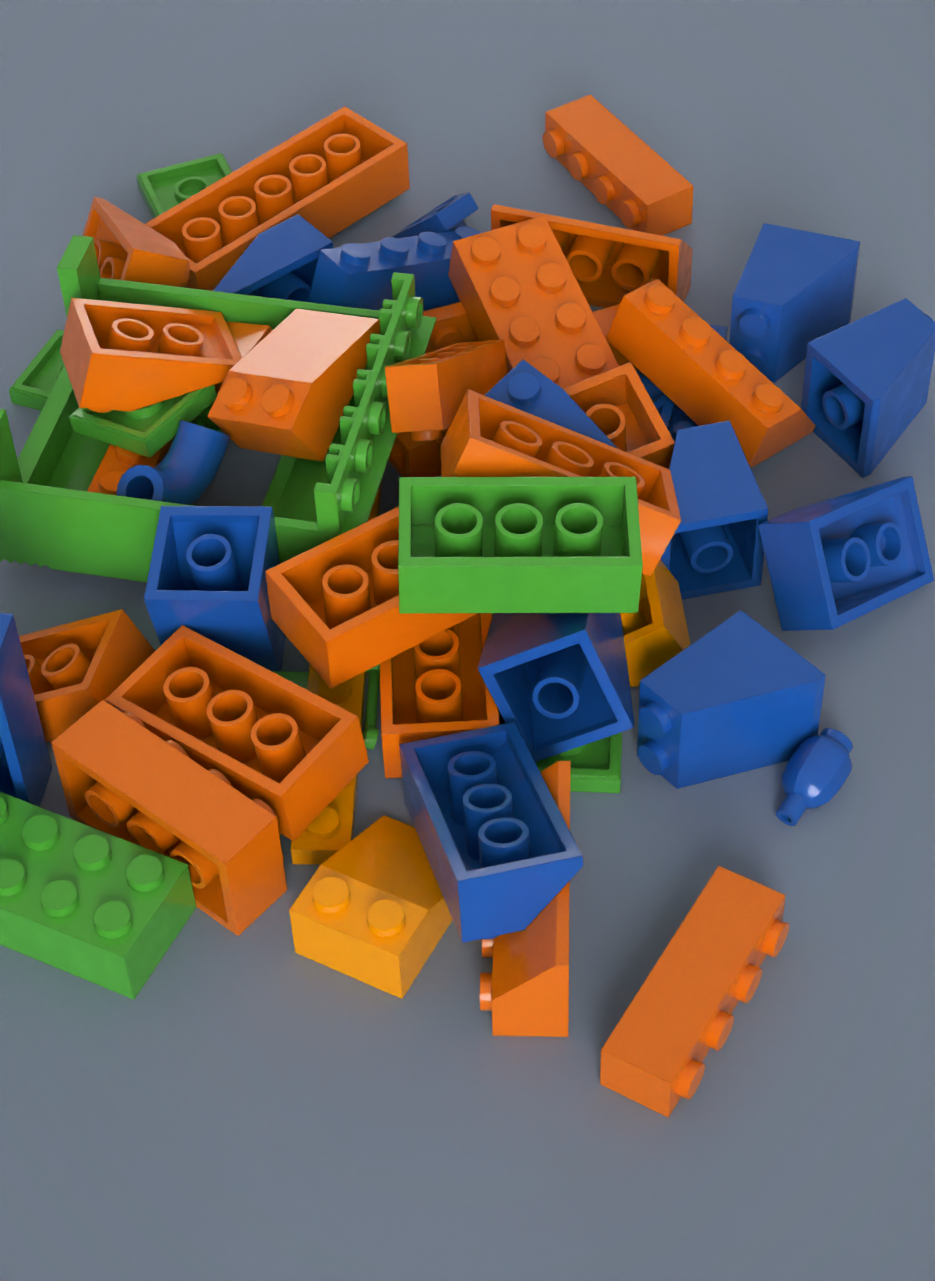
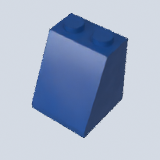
[729,223,861,382]
[801,298,935,478]
[661,421,768,600]
[144,506,286,671]
[637,610,826,789]
[477,613,634,762]

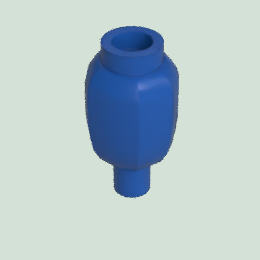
[776,728,853,826]

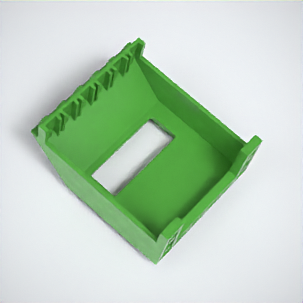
[0,235,437,582]

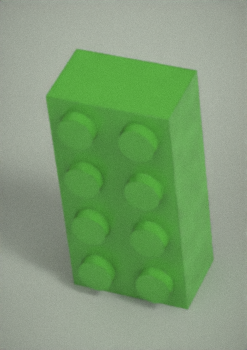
[398,477,643,613]
[0,792,196,1000]

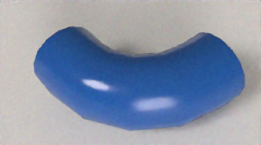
[116,420,231,506]

